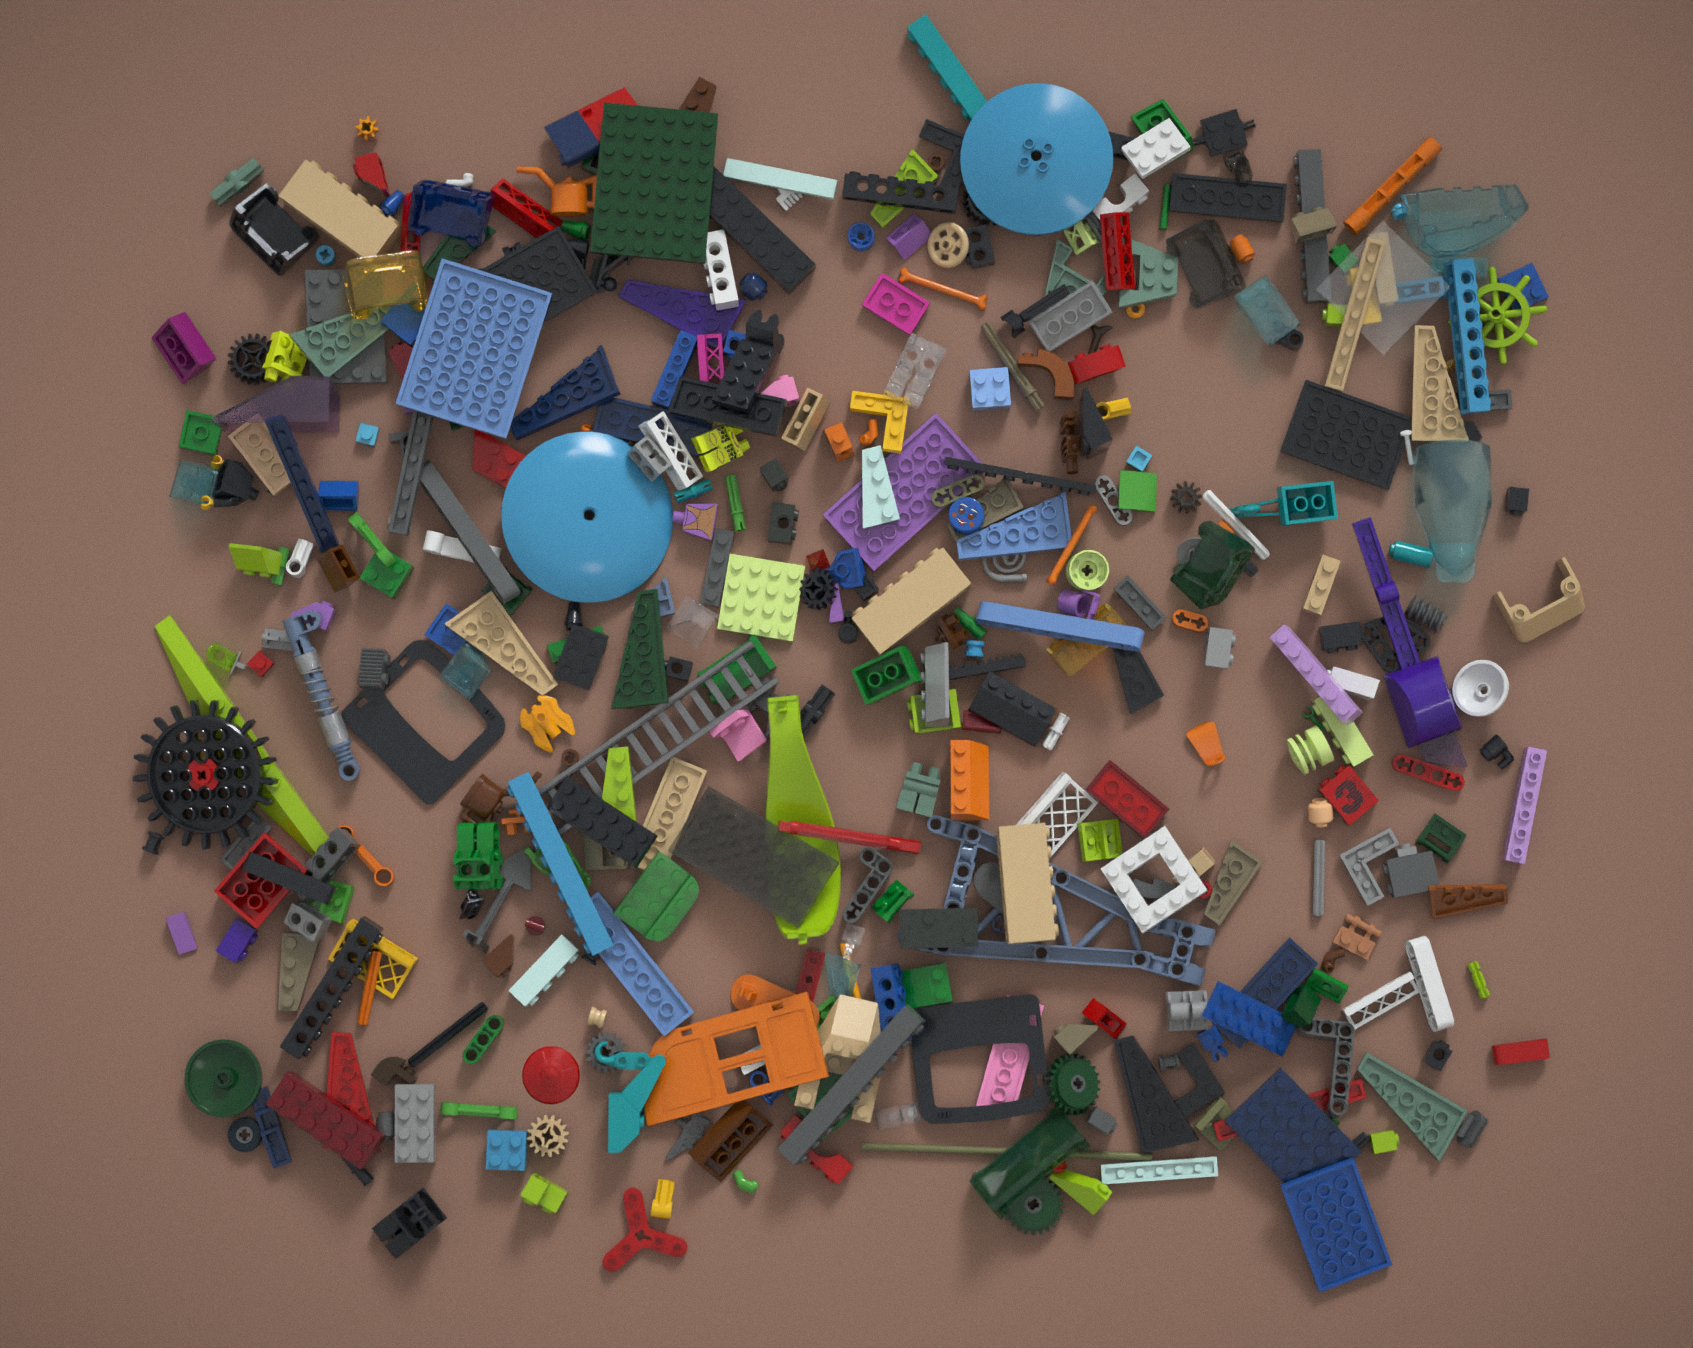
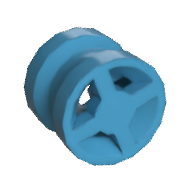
[316,245,336,266]
[965,640,985,658]

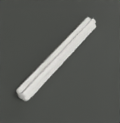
[1202,490,1270,560]

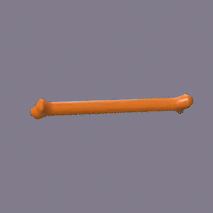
[899,268,987,310]
[1046,505,1097,585]

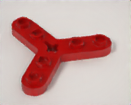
[602,1187,688,1272]

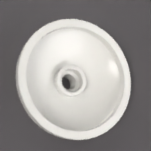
[1452,660,1509,717]

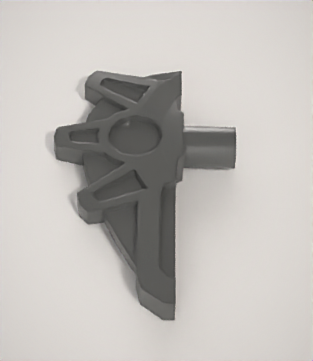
[665,1113,709,1159]

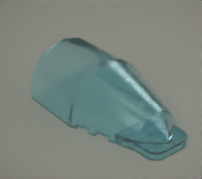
[1413,440,1492,582]

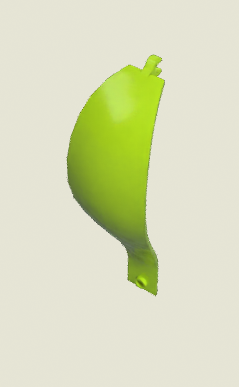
[765,695,841,945]

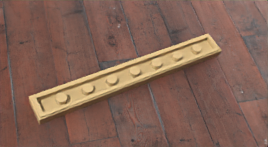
[1324,237,1386,391]

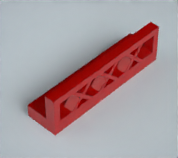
[485,178,563,238]
[1100,212,1135,291]

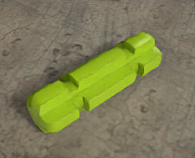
[1468,961,1490,999]

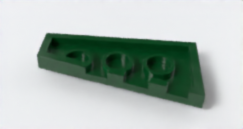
[421,209,497,281]

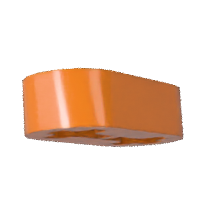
[1172,609,1208,632]

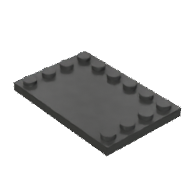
[304,269,387,385]

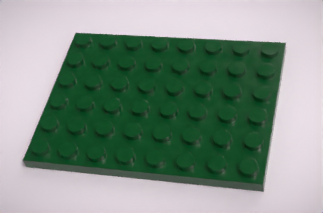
[590,102,718,264]

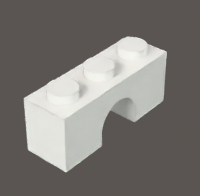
[1090,174,1149,223]

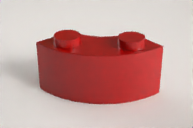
[1068,344,1126,384]

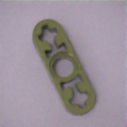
[932,474,984,508]

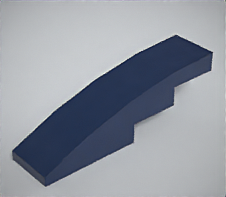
[253,1086,292,1168]

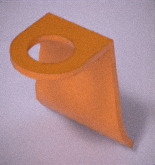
[1186,721,1226,767]

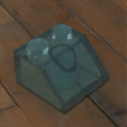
[169,460,218,505]

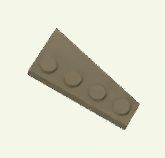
[947,477,1024,543]
[1203,840,1263,925]
[278,933,320,1011]

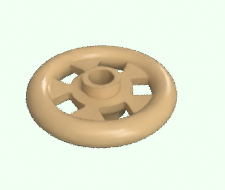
[927,222,969,268]

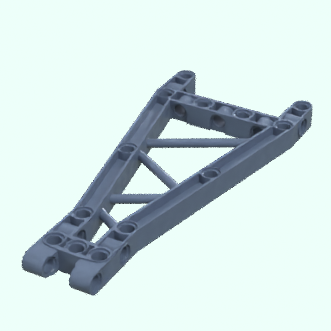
[897,816,1216,986]

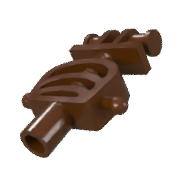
[1059,408,1080,474]

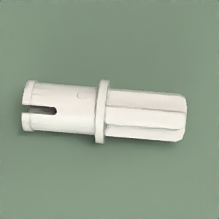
[1042,712,1070,750]

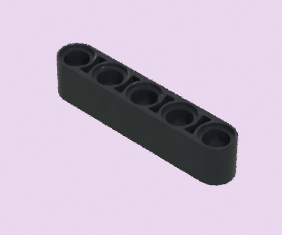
[242,851,336,905]

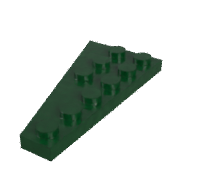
[611,589,669,710]

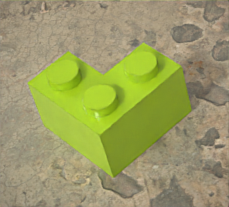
[520,1173,568,1214]

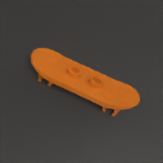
[730,974,820,1026]

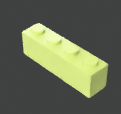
[1312,697,1373,768]

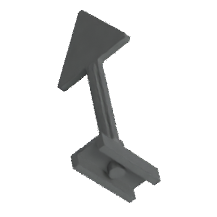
[463,846,531,953]

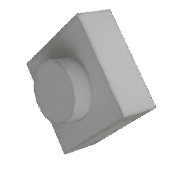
[1394,843,1417,858]

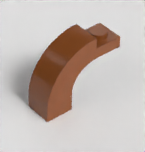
[1018,349,1074,400]

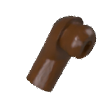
[1321,947,1345,973]

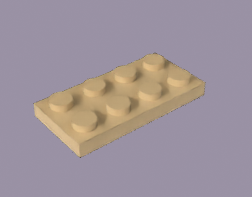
[228,413,291,496]

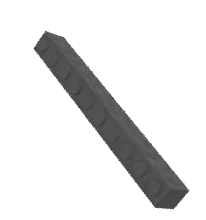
[777,1005,926,1165]

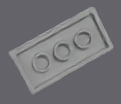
[1028,280,1113,352]

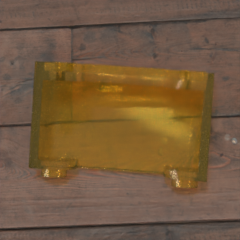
[343,251,428,319]

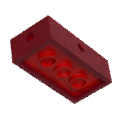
[1085,760,1169,839]

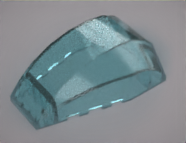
[1400,184,1529,258]

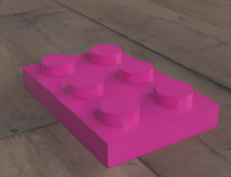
[862,273,930,336]

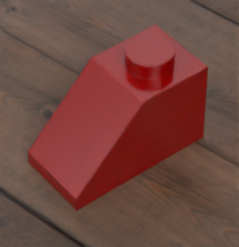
[1082,998,1127,1039]

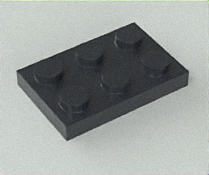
[553,623,609,690]

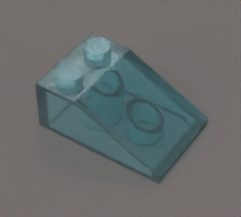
[1234,275,1301,346]

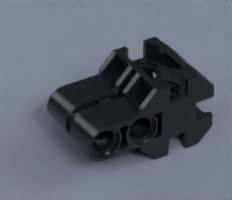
[372,1187,447,1259]

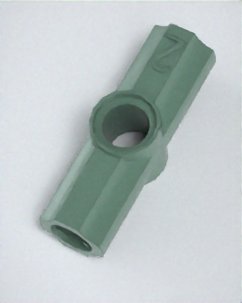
[210,157,264,206]

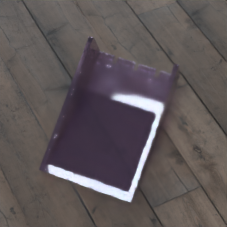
[212,376,340,433]

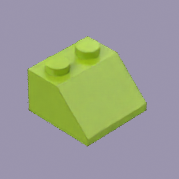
[229,543,282,578]

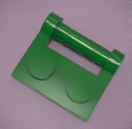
[871,880,914,924]

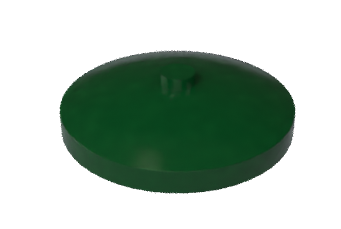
[184,1039,263,1117]

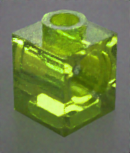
[206,642,238,671]

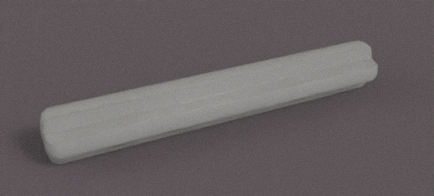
[1313,840,1325,916]

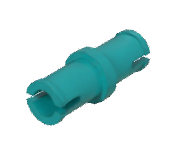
[673,478,713,504]

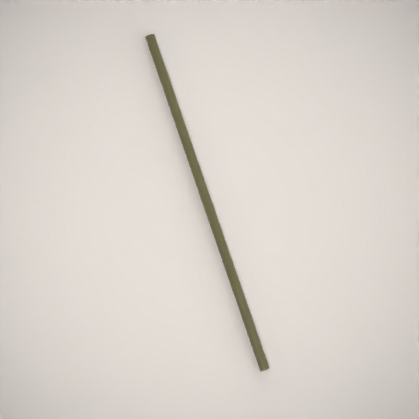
[862,1142,1152,1161]

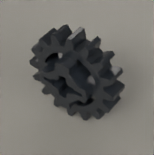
[799,568,838,610]

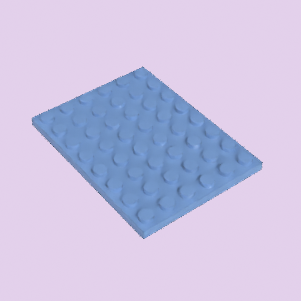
[395,258,552,439]

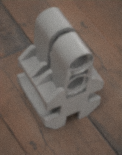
[1166,990,1208,1031]

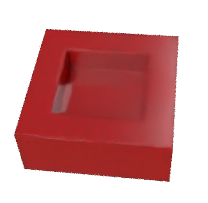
[247,650,274,677]

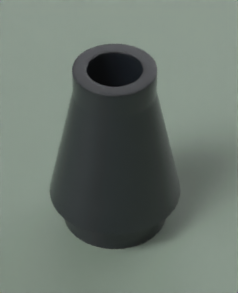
[564,602,583,631]

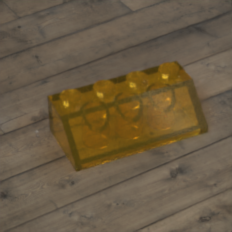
[1046,604,1127,677]

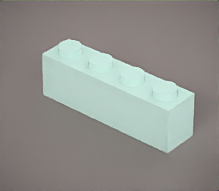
[509,934,580,1007]

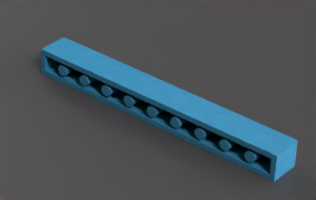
[506,772,614,956]

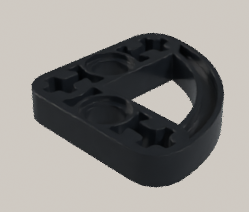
[1360,617,1430,672]

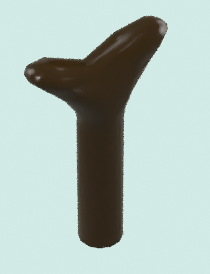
[1088,324,1112,354]

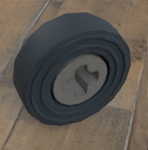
[227,1117,262,1152]

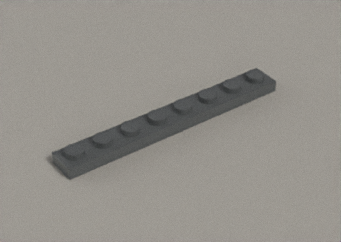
[388,411,434,536]

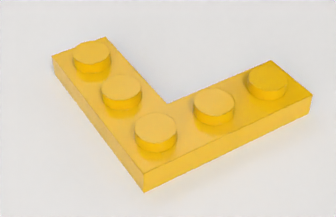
[850,391,909,454]

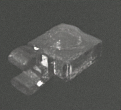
[841,923,865,960]

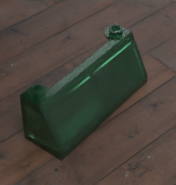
[969,1108,1090,1220]

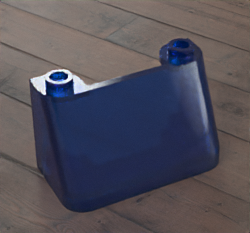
[407,180,494,247]

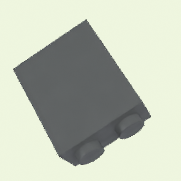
[1382,851,1439,898]

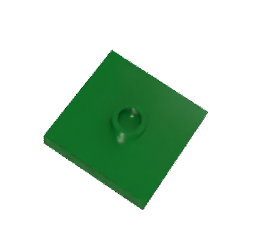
[178,410,225,455]

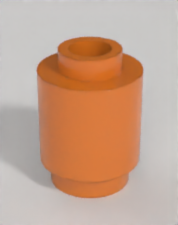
[1229,234,1255,264]

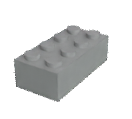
[395,1084,436,1163]

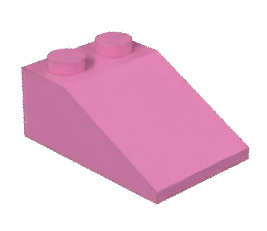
[761,375,800,408]

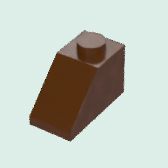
[482,934,515,978]

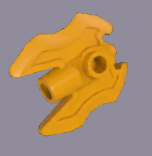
[520,695,575,753]

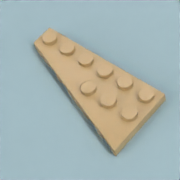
[1411,325,1469,442]
[444,591,558,696]

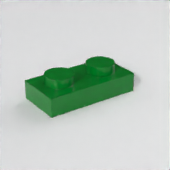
[1306,968,1349,1003]

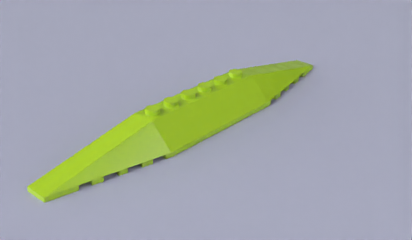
[154,615,347,867]

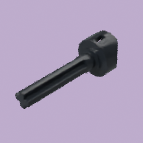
[1000,284,1070,338]

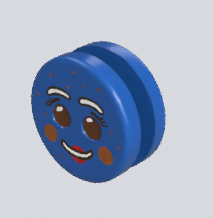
[948,497,985,535]

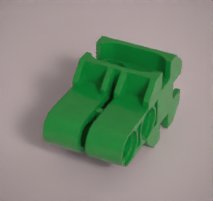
[453,822,503,890]

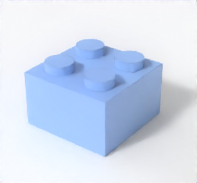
[969,367,1011,411]

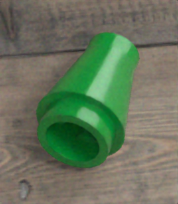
[561,220,591,240]

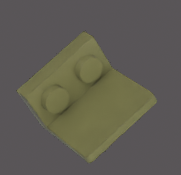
[1193,1097,1234,1151]

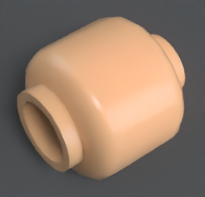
[1308,798,1334,827]

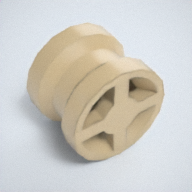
[587,1007,607,1029]

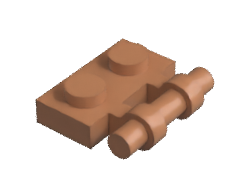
[1332,913,1382,960]

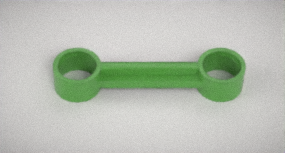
[348,512,397,567]
[440,1102,518,1119]

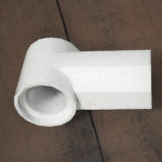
[286,538,314,578]

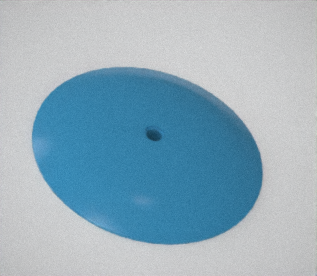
[501,432,673,603]

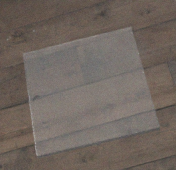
[1316,221,1451,355]

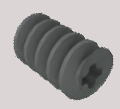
[1404,595,1448,634]

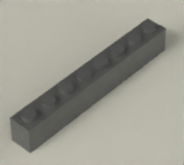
[1293,149,1331,304]

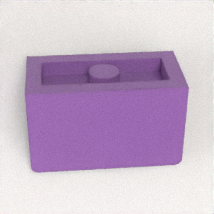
[886,214,931,260]

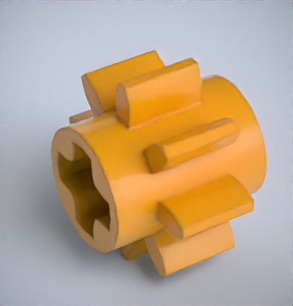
[355,116,380,141]

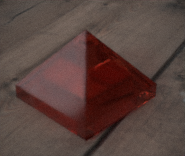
[806,549,830,570]

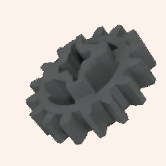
[585,1031,627,1074]

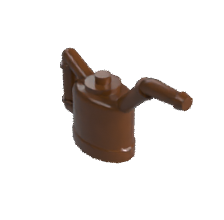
[459,771,542,824]

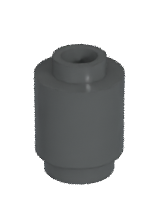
[376,1112,395,1140]

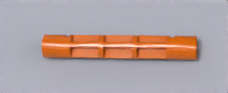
[1343,137,1442,235]

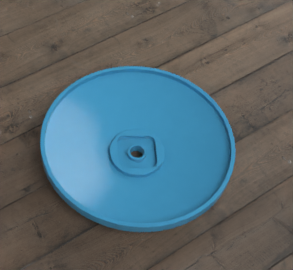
[960,83,1113,236]

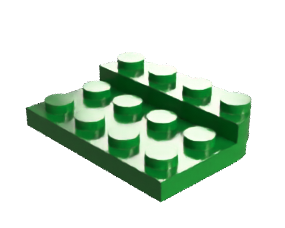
[613,851,699,941]

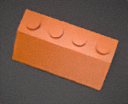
[950,740,989,821]

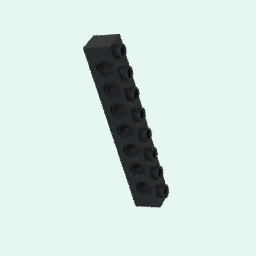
[280,916,384,1060]

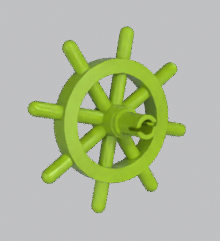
[1448,267,1548,365]

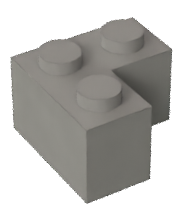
[1203,627,1236,670]

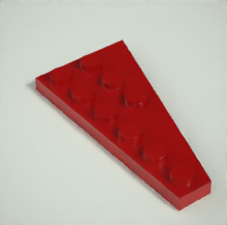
[323,1032,381,1152]

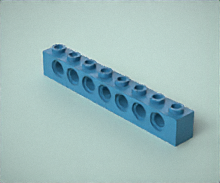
[1444,259,1491,415]

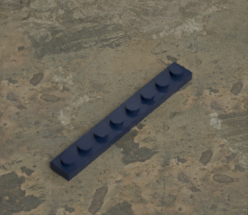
[265,414,340,553]

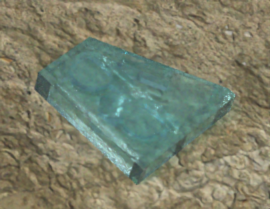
[825,952,861,998]

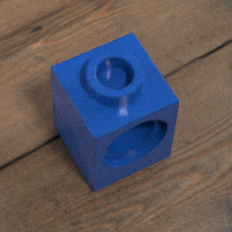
[723,330,746,360]

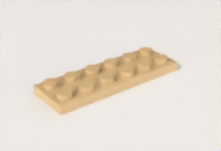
[638,757,707,869]

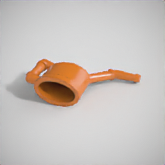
[517,166,597,217]

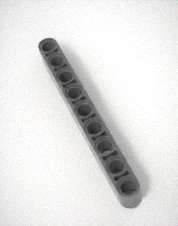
[420,460,521,604]

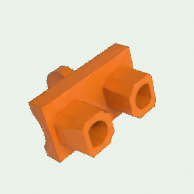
[501,803,532,835]

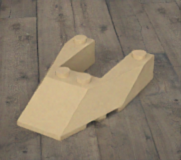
[794,994,881,1123]

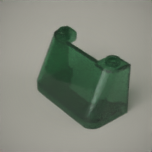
[1170,521,1255,610]

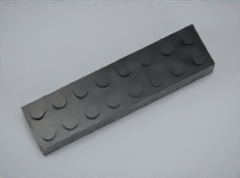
[709,166,816,295]

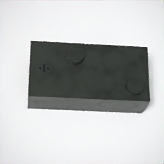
[899,908,978,948]

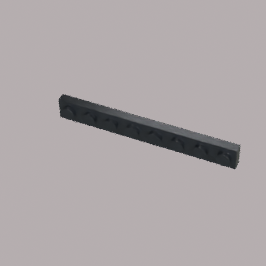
[943,457,1096,496]

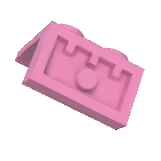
[709,709,767,761]

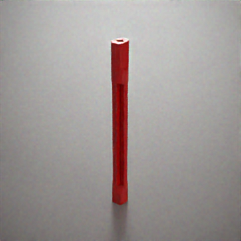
[777,820,921,854]

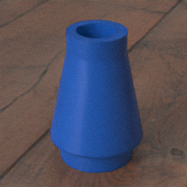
[379,190,405,217]

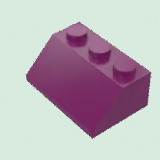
[151,312,216,384]

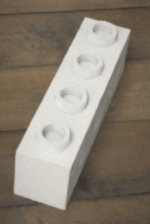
[704,230,739,311]

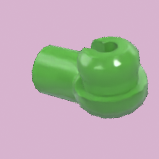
[732,1170,759,1193]

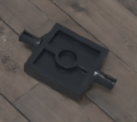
[1192,109,1256,157]

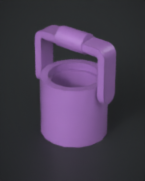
[1057,589,1100,620]

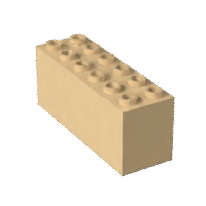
[278,159,401,269]
[852,547,971,656]
[996,823,1059,945]

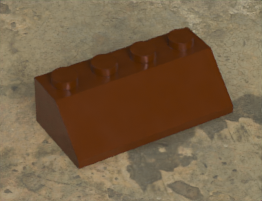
[688,1100,773,1182]

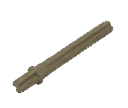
[981,322,1045,412]

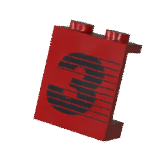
[1318,765,1379,826]

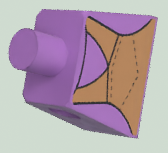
[673,504,718,542]

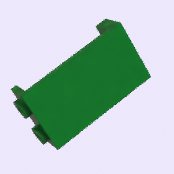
[697,634,776,705]

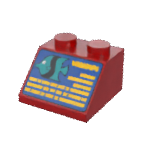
[353,152,390,197]

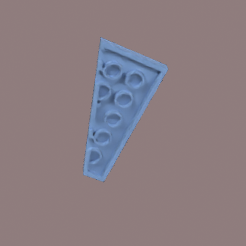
[956,491,1072,561]

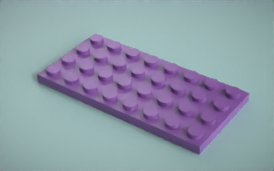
[823,413,985,572]

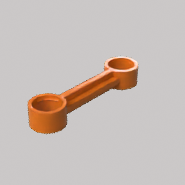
[338,825,395,886]

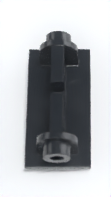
[459,889,486,920]

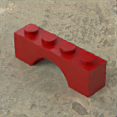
[780,1114,853,1184]

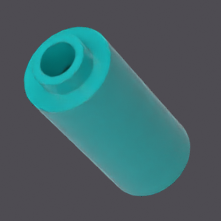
[1388,541,1433,568]

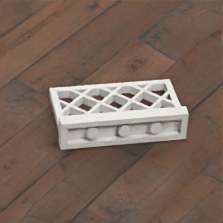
[1016,772,1098,860]

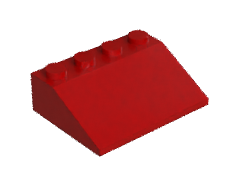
[214,833,308,929]

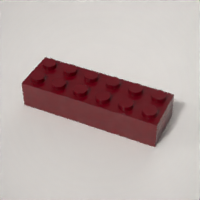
[266,1071,387,1169]

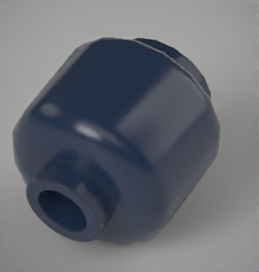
[739,273,768,301]

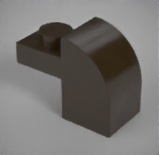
[371,1056,418,1086]

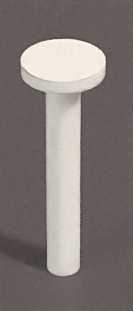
[1400,430,1413,465]

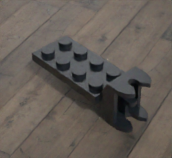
[712,310,785,413]

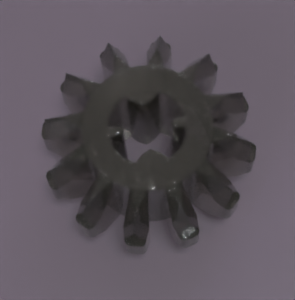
[1170,481,1202,514]

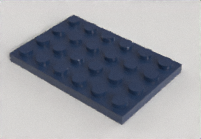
[1224,1067,1361,1183]

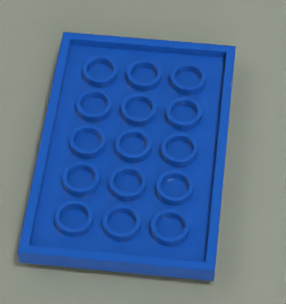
[1280,1157,1392,1292]

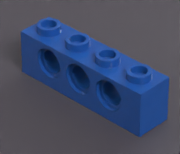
[651,330,697,410]
[870,963,912,1040]

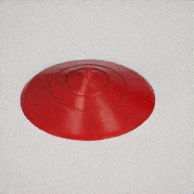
[522,1046,580,1104]

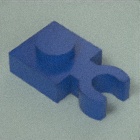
[1197,1025,1228,1062]

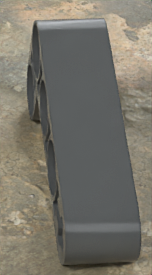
[843,847,893,923]

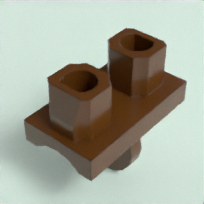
[935,613,969,650]

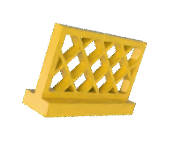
[328,918,419,999]

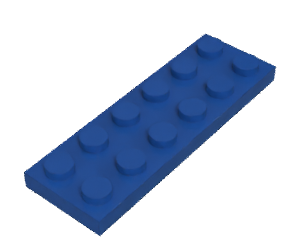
[1201,981,1297,1057]

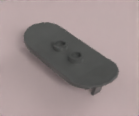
[973,862,1056,924]

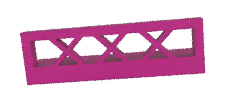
[697,334,725,382]

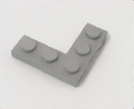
[1339,828,1400,906]

